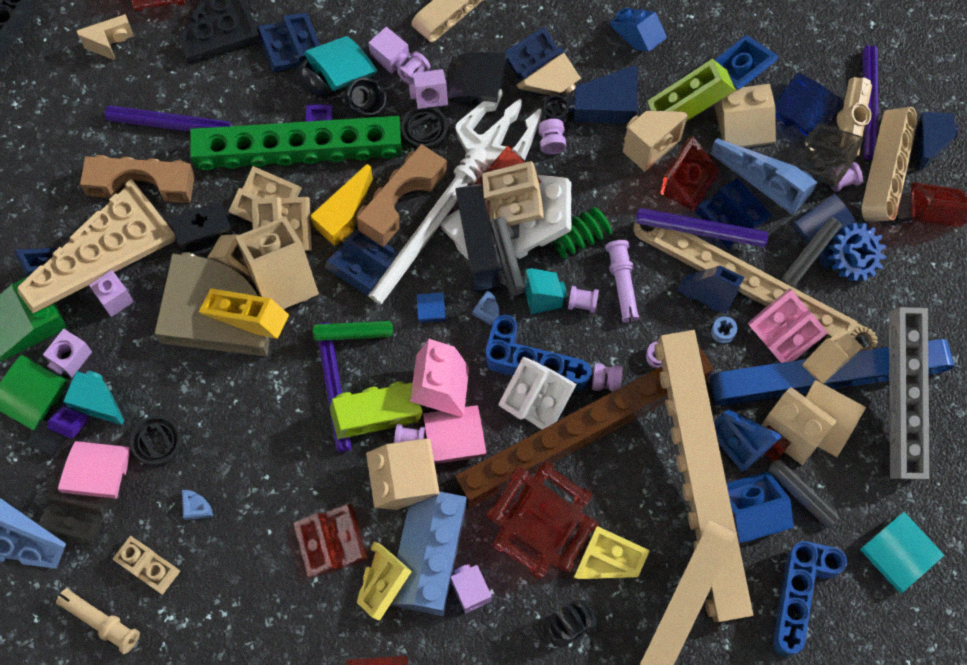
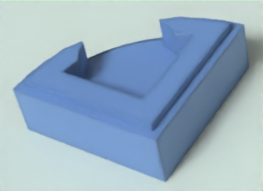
[473,290,500,326]
[182,490,213,520]

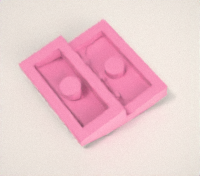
[748,288,828,363]
[423,405,486,464]
[58,441,131,499]

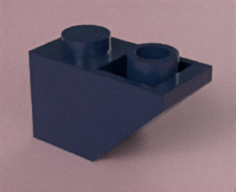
[677,265,745,314]

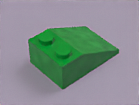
[0,276,67,362]

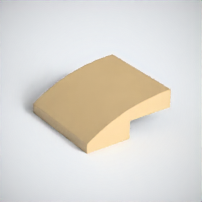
[482,161,544,227]
[228,166,302,223]
[252,197,312,251]
[805,380,866,457]

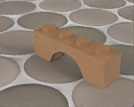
[357,144,447,247]
[80,155,195,203]

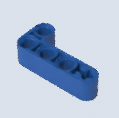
[486,315,591,392]
[773,541,847,658]

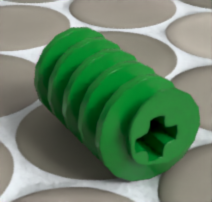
[553,207,612,259]

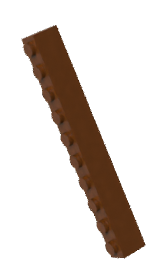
[456,346,714,508]

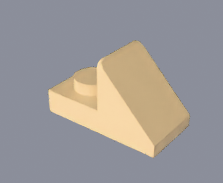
[77,15,134,60]
[802,328,863,384]

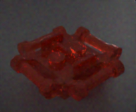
[486,461,599,580]

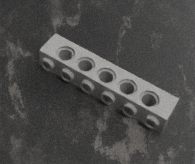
[889,307,929,479]

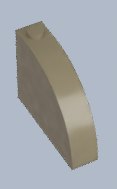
[155,252,269,357]

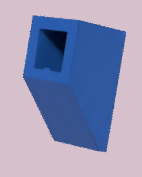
[609,8,667,52]

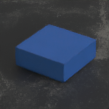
[417,293,445,323]

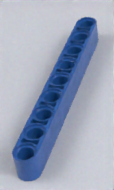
[709,339,955,406]

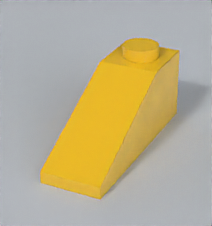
[311,164,373,247]
[199,288,289,339]

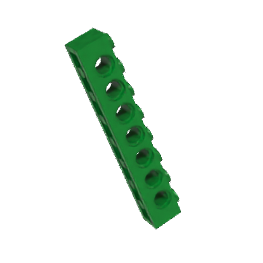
[190,116,402,170]

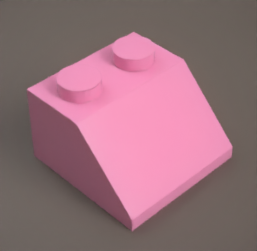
[410,339,469,417]

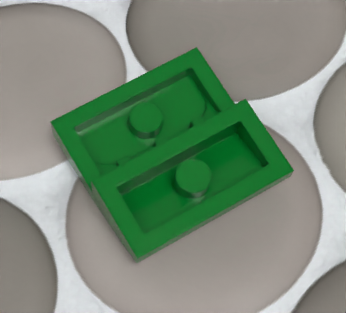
[0,355,68,430]

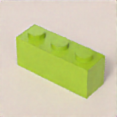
[648,59,735,121]
[329,381,422,439]

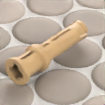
[56,588,140,654]

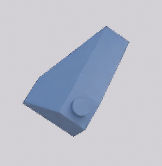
[710,138,817,215]
[0,498,66,569]

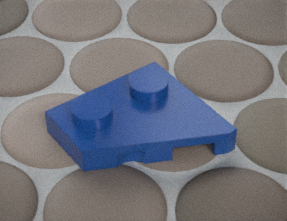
[714,410,782,472]

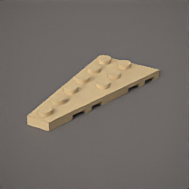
[18,179,176,313]

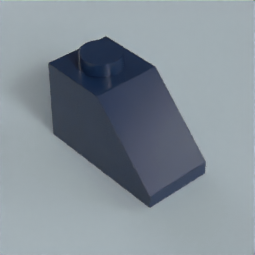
[916,112,958,170]

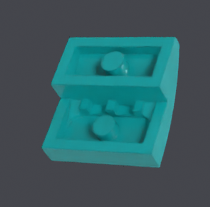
[304,36,377,91]
[860,512,944,594]

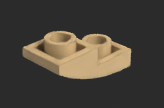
[113,536,180,595]

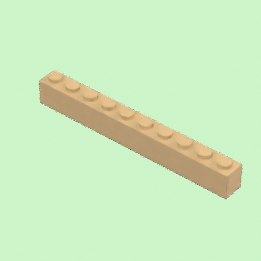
[654,330,753,622]

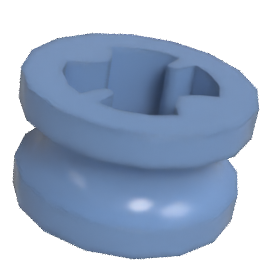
[711,316,737,344]

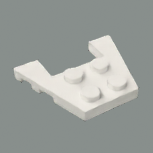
[495,175,571,269]

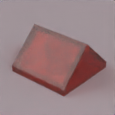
[659,136,720,211]
[911,182,967,227]

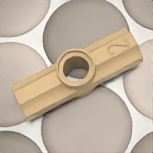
[835,77,872,158]

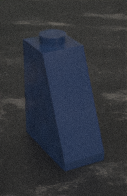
[569,66,637,124]

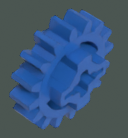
[828,223,886,281]

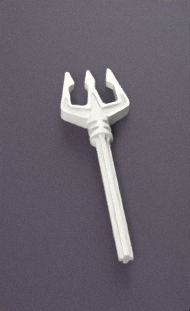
[368,89,542,304]

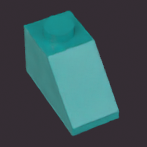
[524,268,567,315]
[63,371,124,425]

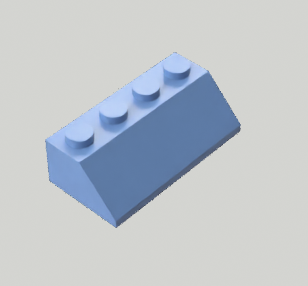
[390,492,467,616]

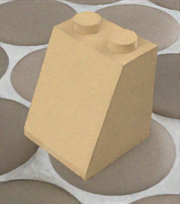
[235,217,319,310]

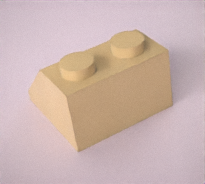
[714,84,776,148]
[623,111,688,172]
[762,387,837,465]
[366,439,440,510]

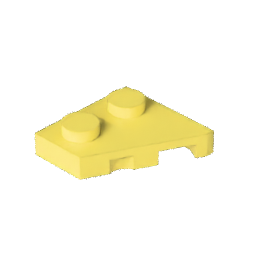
[574,526,650,579]
[357,541,412,621]

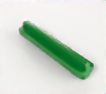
[312,321,393,341]

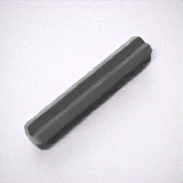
[490,217,525,296]
[782,217,842,286]
[768,459,839,528]

